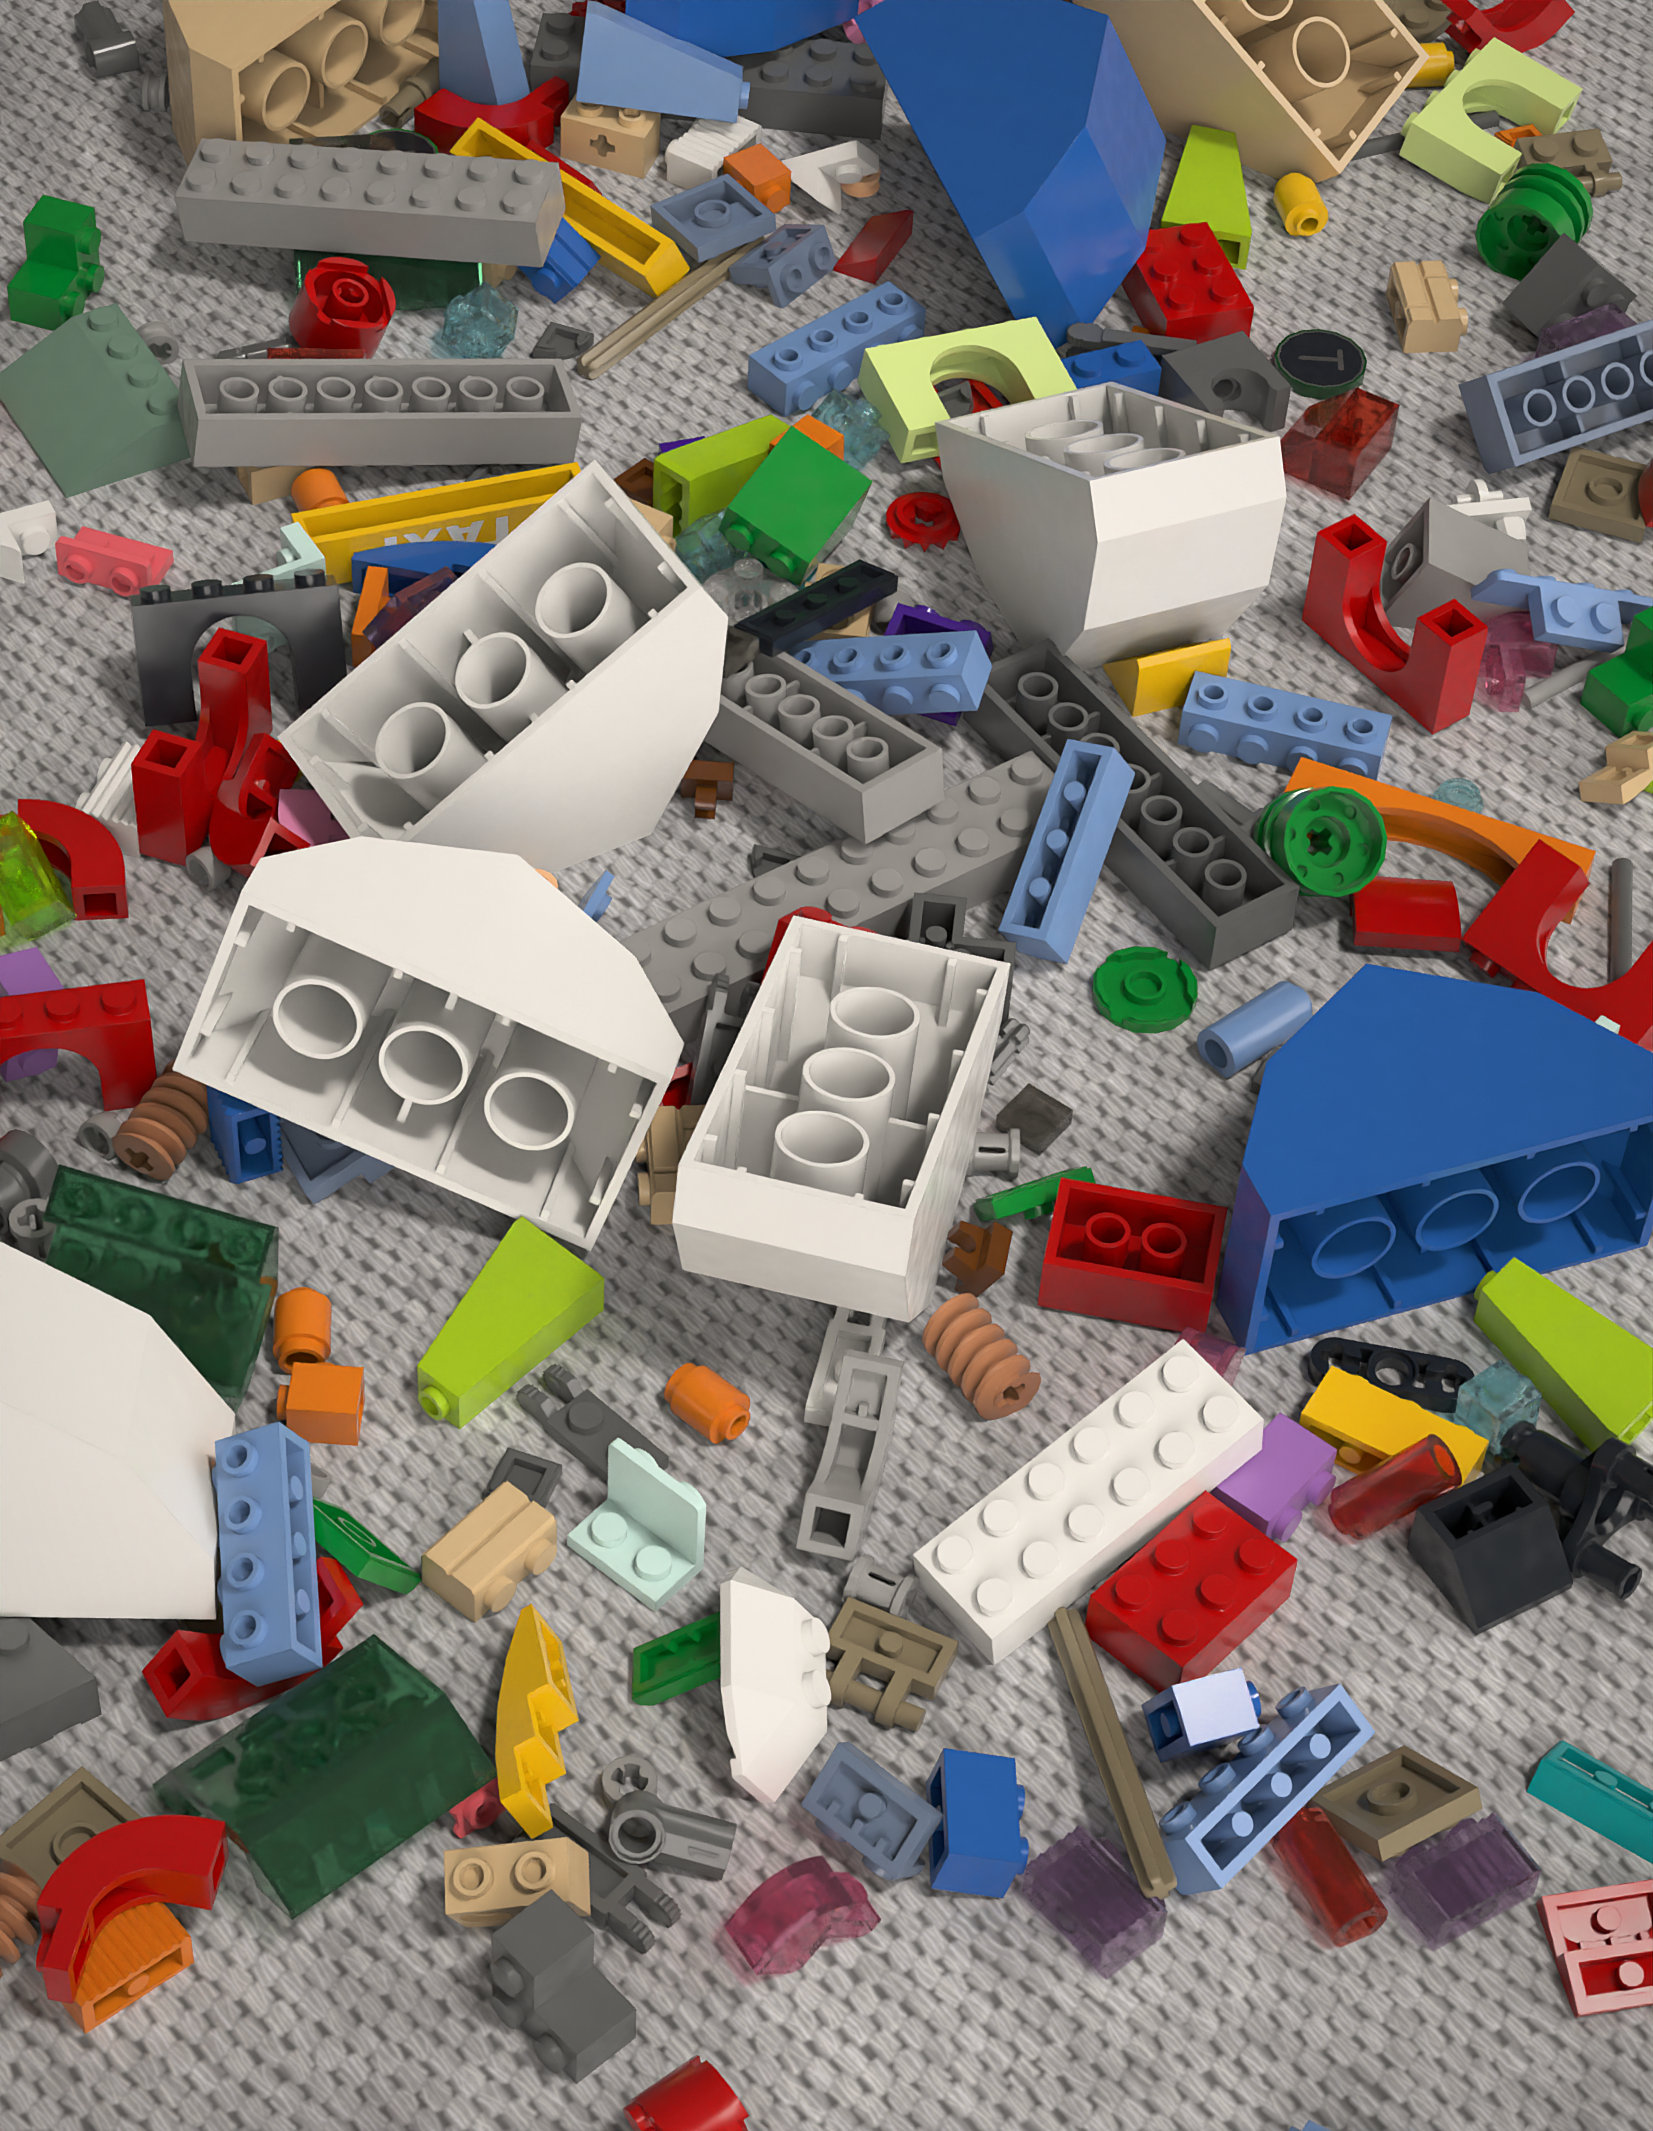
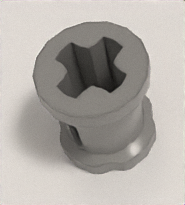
[965,1128,1020,1178]
[9,1198,64,1267]
[842,1554,920,1619]

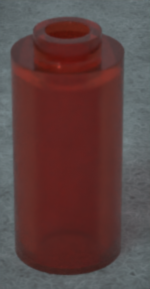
[1328,1434,1462,1541]
[1270,1806,1388,1947]

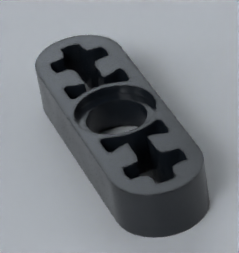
[1308,1337,1476,1413]

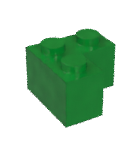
[7,194,105,331]
[1580,606,1653,738]

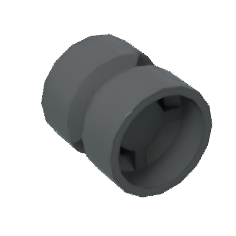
[0,1129,62,1235]

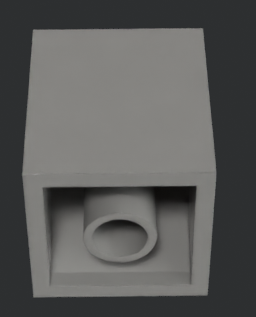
[1380,497,1531,638]

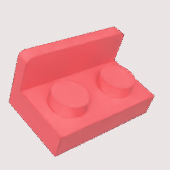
[55,526,174,596]

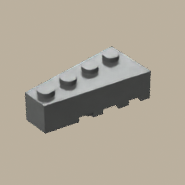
[0,1617,102,1761]

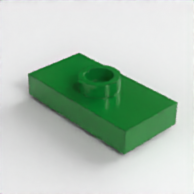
[972,1166,1096,1222]
[632,1611,721,1706]

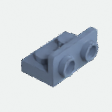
[728,224,837,308]
[801,1741,944,1880]

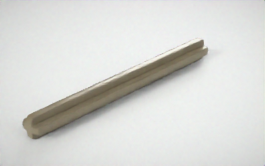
[576,236,765,380]
[1047,1607,1177,1900]

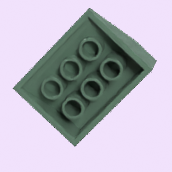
[0,303,191,498]

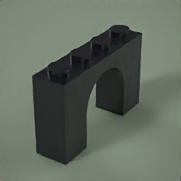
[129,569,347,727]

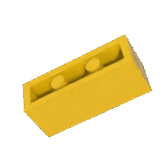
[1299,1366,1489,1506]

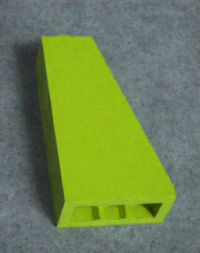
[1160,125,1252,270]
[653,414,791,552]
[417,1216,605,1430]
[1473,1257,1653,1452]

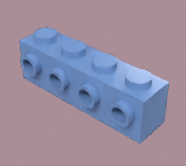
[747,281,926,417]
[787,630,992,715]
[1177,671,1393,781]
[998,739,1135,964]
[212,1422,323,1687]
[1159,1683,1376,1895]

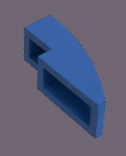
[352,541,497,605]

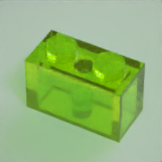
[0,810,77,941]

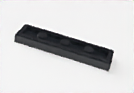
[733,559,898,658]

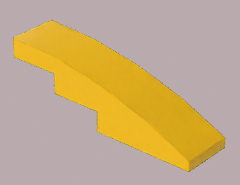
[495,1604,579,1839]

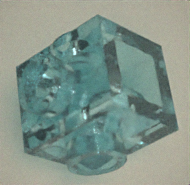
[441,281,519,359]
[811,388,890,470]
[674,507,757,591]

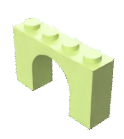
[1399,37,1582,205]
[857,317,1077,463]

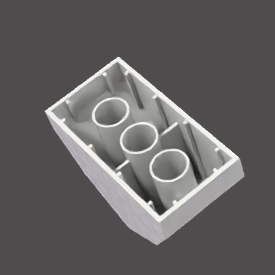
[935,382,1287,671]
[277,459,728,874]
[172,836,684,1251]
[672,915,1010,1322]
[0,1242,236,1620]

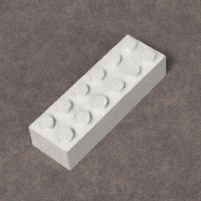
[913,1339,1264,1665]

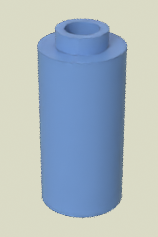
[1197,981,1312,1078]

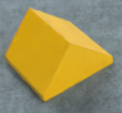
[1102,638,1231,717]

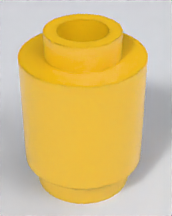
[1406,42,1454,88]
[1273,173,1328,236]

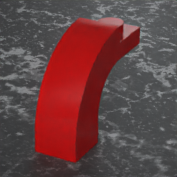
[1440,0,1575,54]
[414,76,569,155]
[209,732,311,879]
[0,799,129,921]
[142,1556,364,1721]
[36,1815,229,2004]

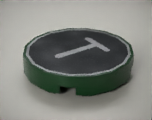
[1273,329,1367,400]

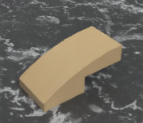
[1579,731,1653,805]

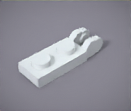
[804,1306,887,1427]

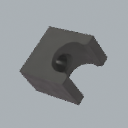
[1158,331,1291,433]

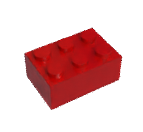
[1121,222,1254,345]
[1037,1177,1228,1336]
[1085,1490,1298,1693]

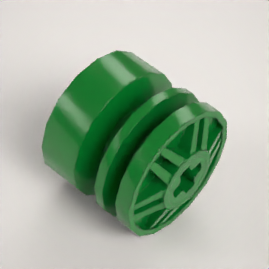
[1475,163,1593,281]
[1253,786,1387,897]

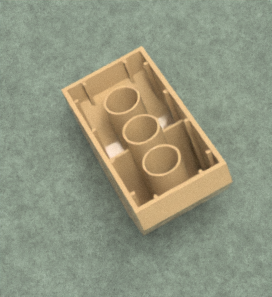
[162,0,439,166]
[1072,0,1430,184]

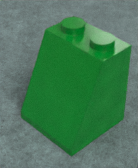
[718,425,873,586]

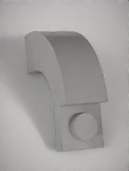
[796,1349,905,1562]

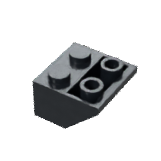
[1407,1462,1573,1636]

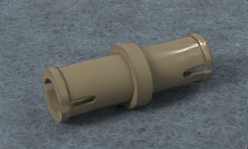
[379,57,440,129]

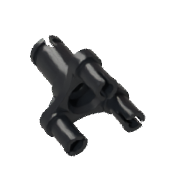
[1494,1420,1653,1600]

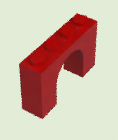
[1302,513,1489,735]
[131,627,273,867]
[1461,839,1653,1052]
[0,979,157,1111]

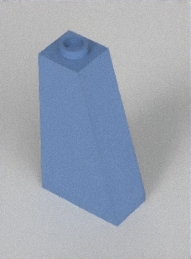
[438,0,530,105]
[576,0,750,123]

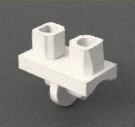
[1447,479,1532,543]

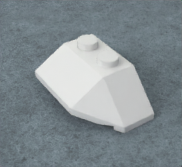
[720,1567,831,1803]

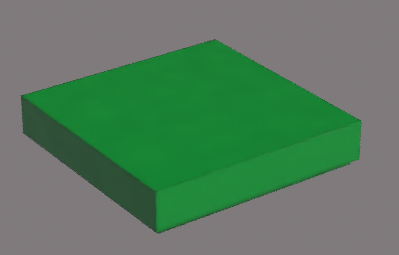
[312,1496,422,1595]

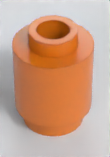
[291,468,350,512]
[273,1287,332,1374]
[664,1363,750,1444]

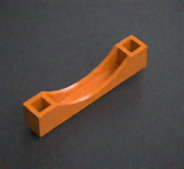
[1283,757,1596,925]

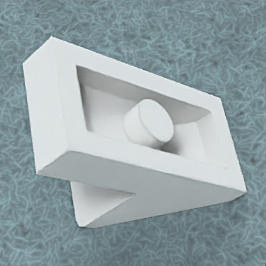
[781,140,879,215]
[0,500,58,584]

